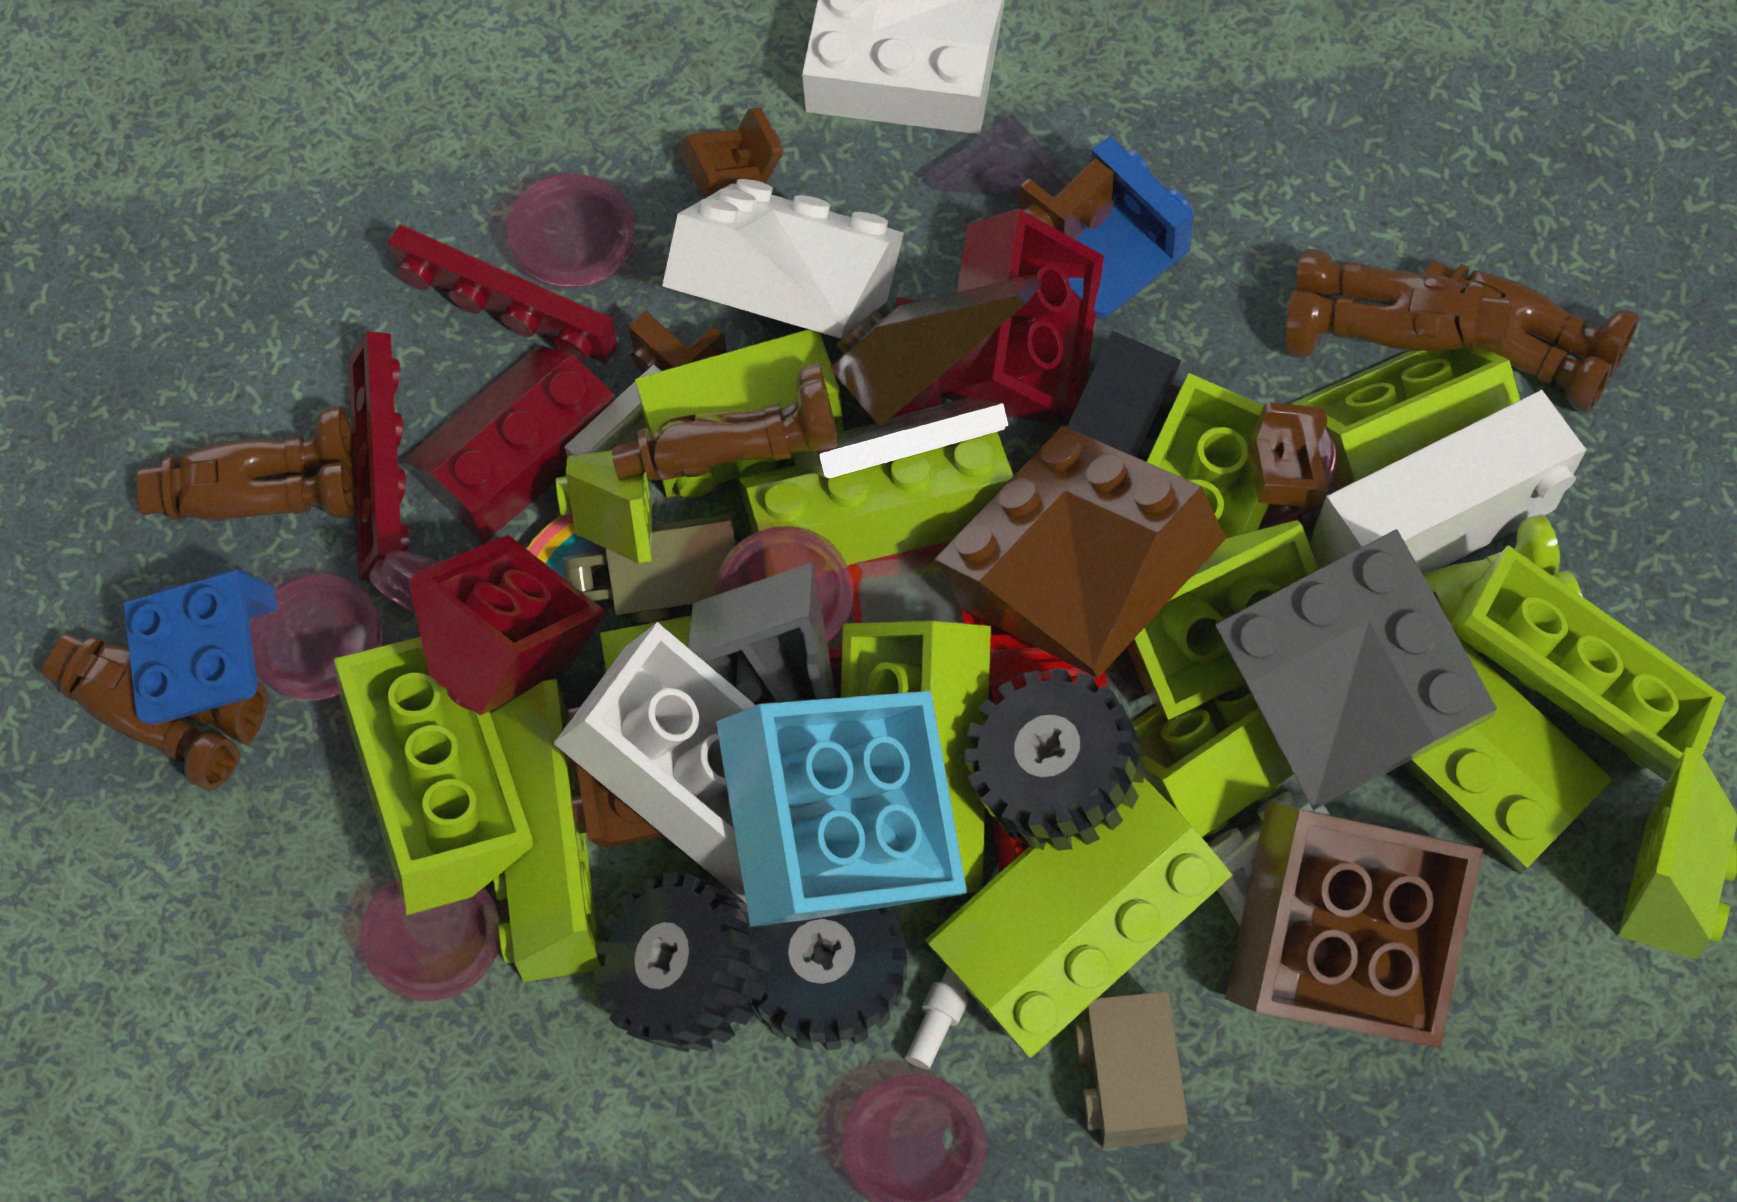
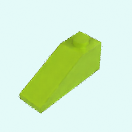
[556,450,652,563]

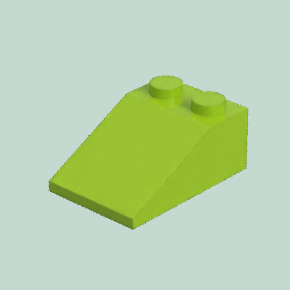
[1127,520,1319,720]
[1618,747,1737,959]

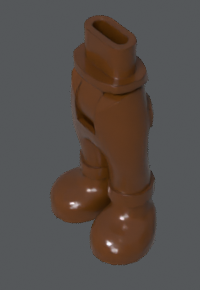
[1286,249,1512,358]
[1424,260,1640,414]
[612,362,839,480]
[137,406,355,521]
[42,633,268,790]

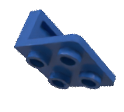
[1068,136,1194,318]
[123,570,278,725]

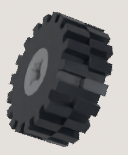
[965,668,1145,851]
[594,872,771,1053]
[750,907,908,1051]

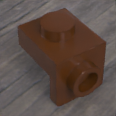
[678,107,783,197]
[1018,158,1114,239]
[628,311,727,374]
[1248,402,1328,509]

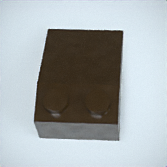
[830,274,1042,426]

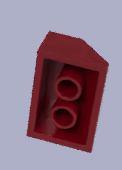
[941,208,1104,424]
[401,345,615,544]
[409,535,606,716]

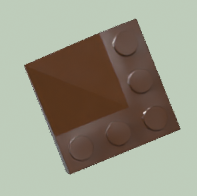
[935,425,1226,678]
[1225,801,1483,1048]

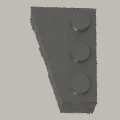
[688,562,837,705]

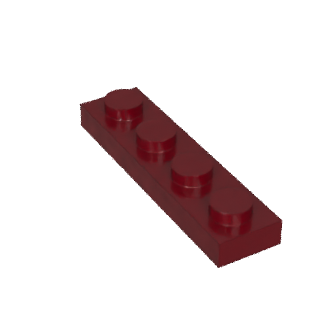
[387,224,618,365]
[348,331,409,582]

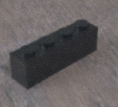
[1067,331,1182,462]

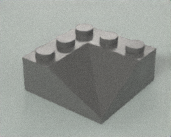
[1215,529,1497,811]

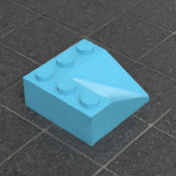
[716,691,967,927]

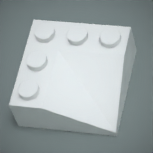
[802,0,1005,134]
[662,179,904,338]

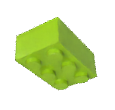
[635,329,844,498]

